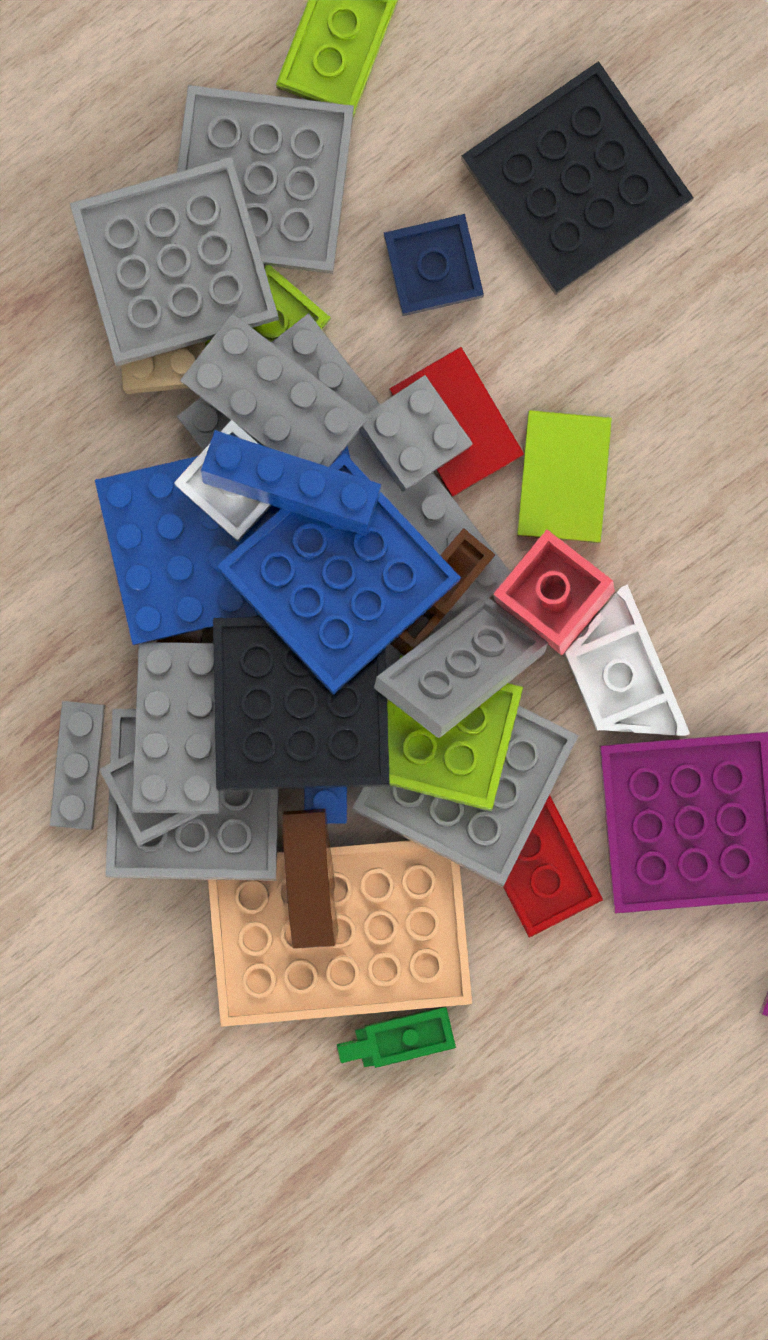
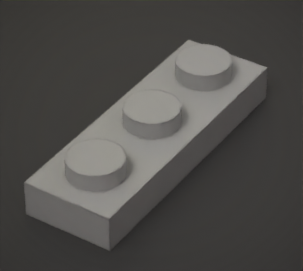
[50,701,106,830]

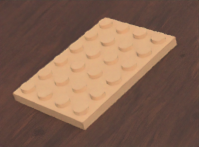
[208,840,472,1027]

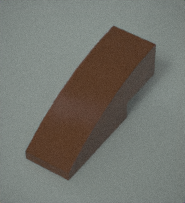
[390,528,495,655]
[283,809,339,949]

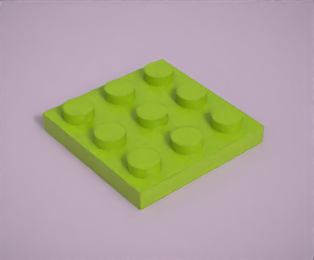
[387,655,523,811]

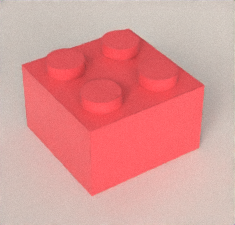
[493,530,615,656]

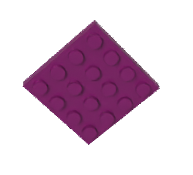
[599,732,768,914]

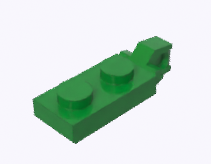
[337,1006,456,1068]

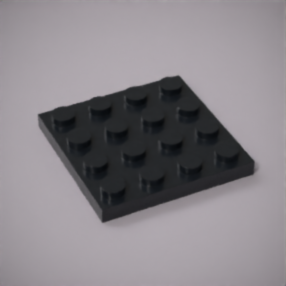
[461,61,694,295]
[213,617,390,791]

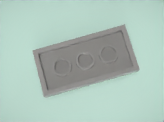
[180,313,368,467]
[374,598,548,738]
[132,642,220,814]

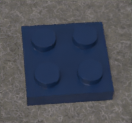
[384,214,484,317]

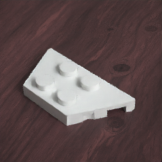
[564,584,690,736]

